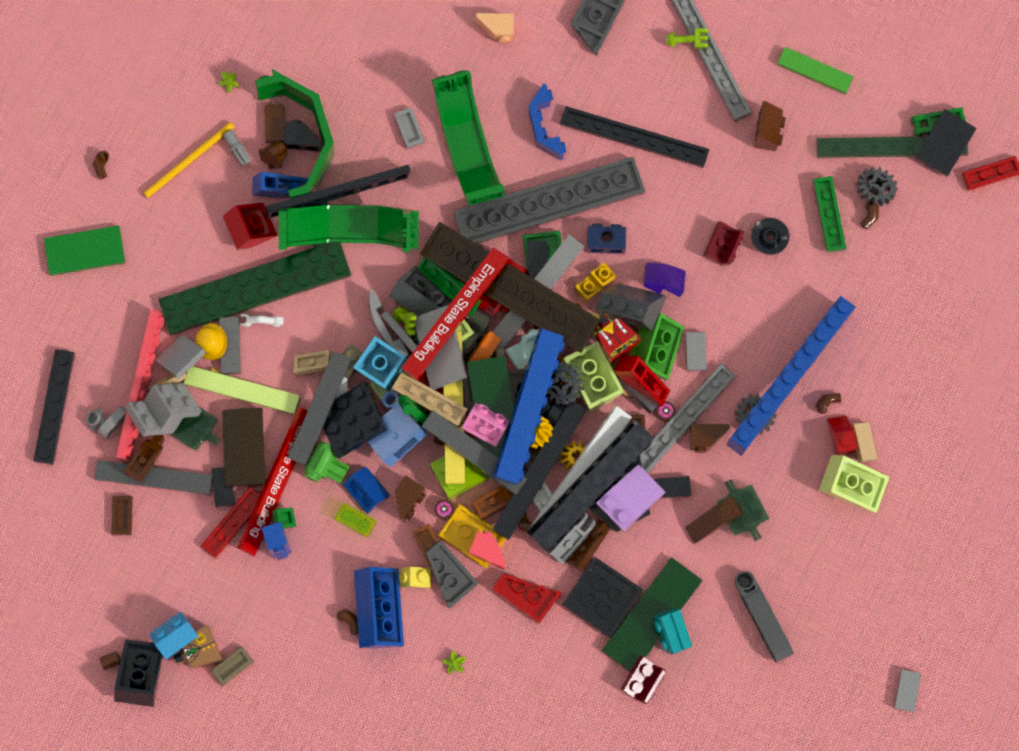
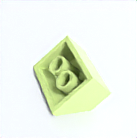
[563,341,624,413]

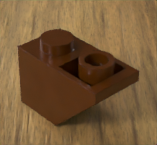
[395,475,426,523]

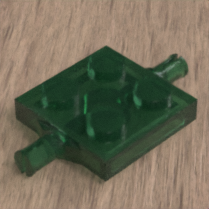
[171,407,220,451]
[717,479,769,541]

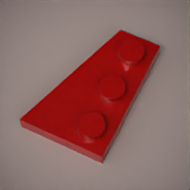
[492,573,562,624]

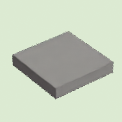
[155,334,206,379]

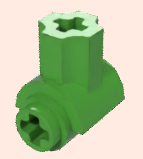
[304,441,350,484]

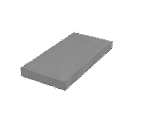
[414,305,468,390]

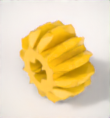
[530,416,553,449]
[561,441,587,470]

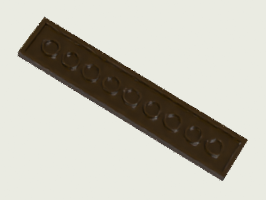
[420,222,601,353]

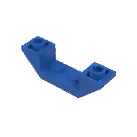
[528,84,566,160]

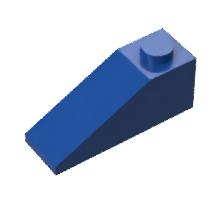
[252,172,309,198]

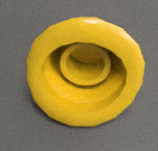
[195,323,227,360]

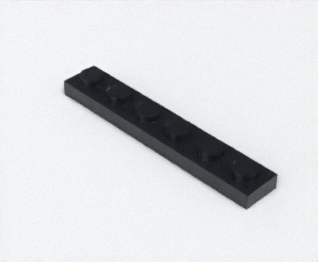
[33,349,75,465]

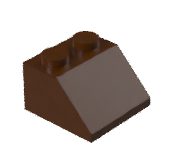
[754,101,786,151]

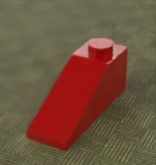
[614,356,670,406]

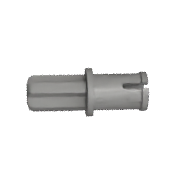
[223,130,251,166]

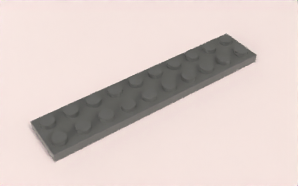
[454,156,645,244]

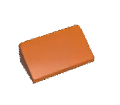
[467,331,501,362]

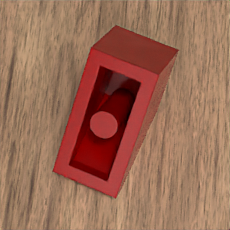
[827,415,857,455]

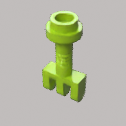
[667,28,708,49]
[393,307,416,335]

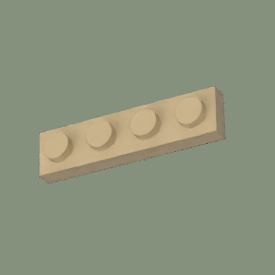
[392,372,469,427]

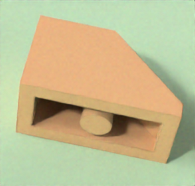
[476,13,514,43]

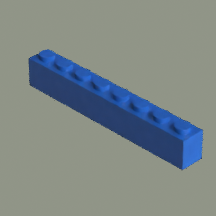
[492,329,565,485]

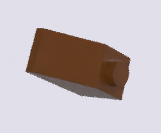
[690,424,730,453]

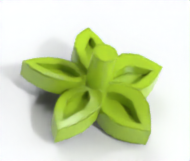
[218,71,239,93]
[442,651,466,674]

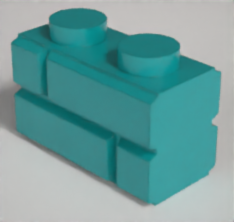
[653,608,692,654]

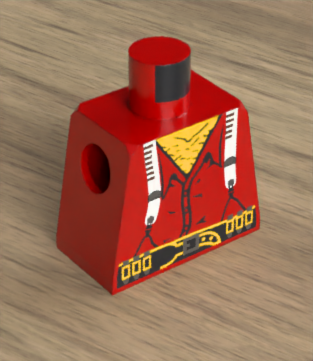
[596,315,641,364]

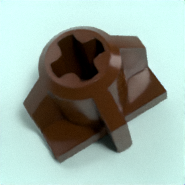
[259,141,287,170]

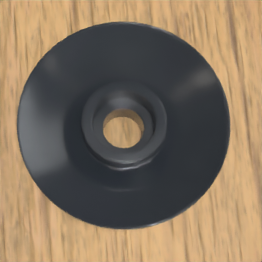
[751,218,790,255]

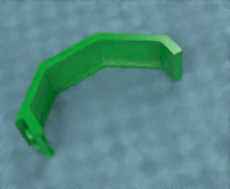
[255,69,334,199]
[431,70,505,206]
[279,204,419,252]

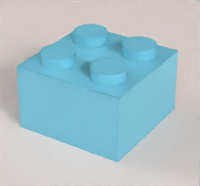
[353,336,408,391]

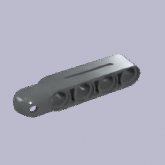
[735,571,794,663]

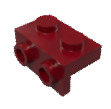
[703,221,744,266]

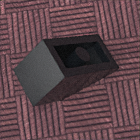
[284,120,323,152]

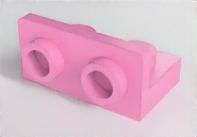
[462,403,509,447]

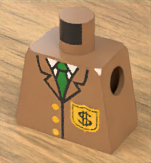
[173,625,223,669]

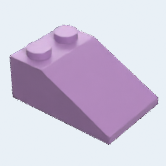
[596,464,666,533]

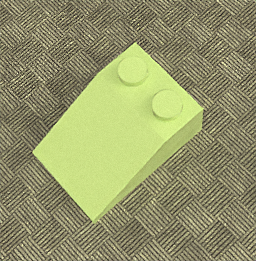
[818,455,889,513]

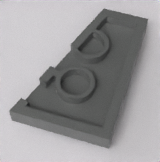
[426,539,478,609]

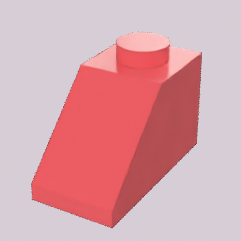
[469,530,506,570]

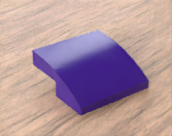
[643,263,686,297]

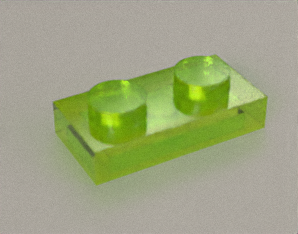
[334,502,377,538]

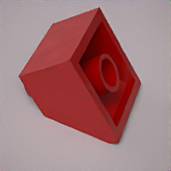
[223,202,278,250]

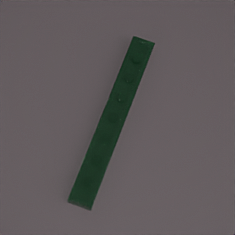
[816,136,968,158]

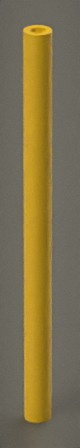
[143,122,235,198]

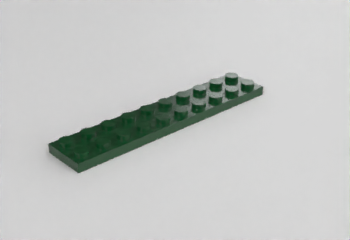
[158,242,352,336]

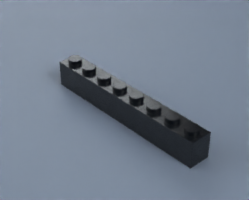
[526,420,654,551]

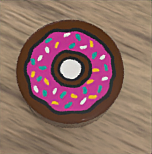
[656,401,675,421]
[434,500,454,520]

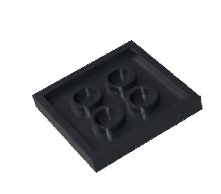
[323,381,388,459]
[562,557,643,638]

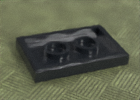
[915,109,977,177]

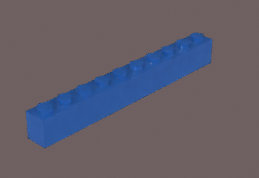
[726,296,856,456]

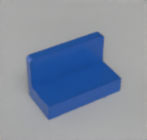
[343,467,390,514]

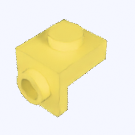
[399,567,431,588]

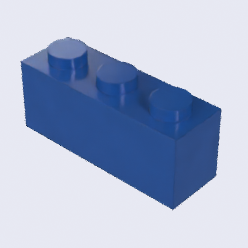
[262,522,292,560]

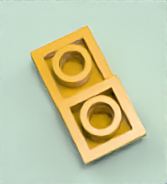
[574,262,617,303]

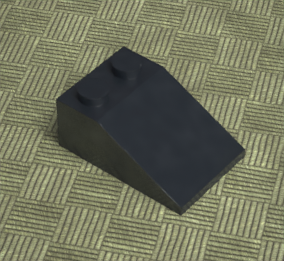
[114,639,163,707]

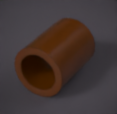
[100,651,120,670]

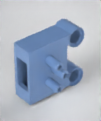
[368,391,428,467]

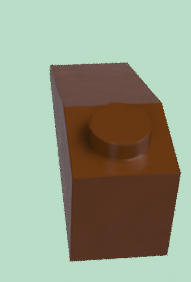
[685,496,744,544]

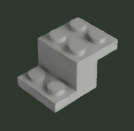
[125,383,202,436]

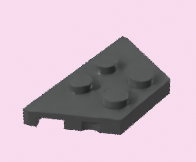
[571,0,625,56]

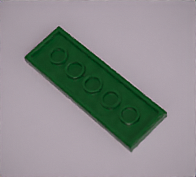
[467,356,523,477]
[602,557,703,672]

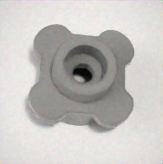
[86,408,105,431]

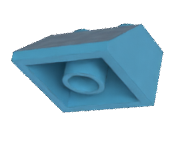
[148,612,199,659]

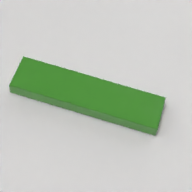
[777,47,854,95]

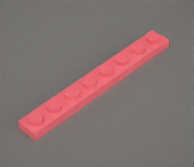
[116,309,164,462]

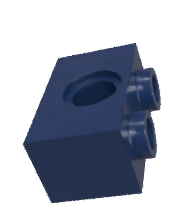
[587,224,626,254]

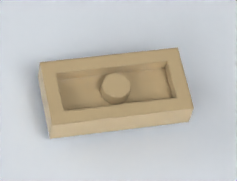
[293,350,332,376]

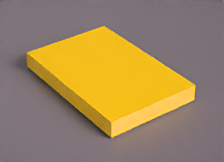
[438,504,506,569]

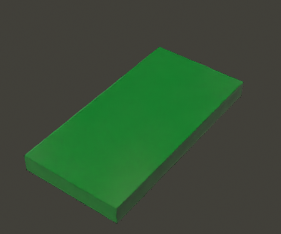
[44,226,125,276]

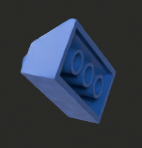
[354,567,404,649]

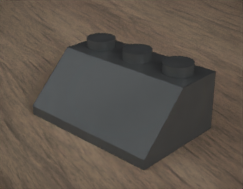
[389,266,452,316]
[595,283,667,331]

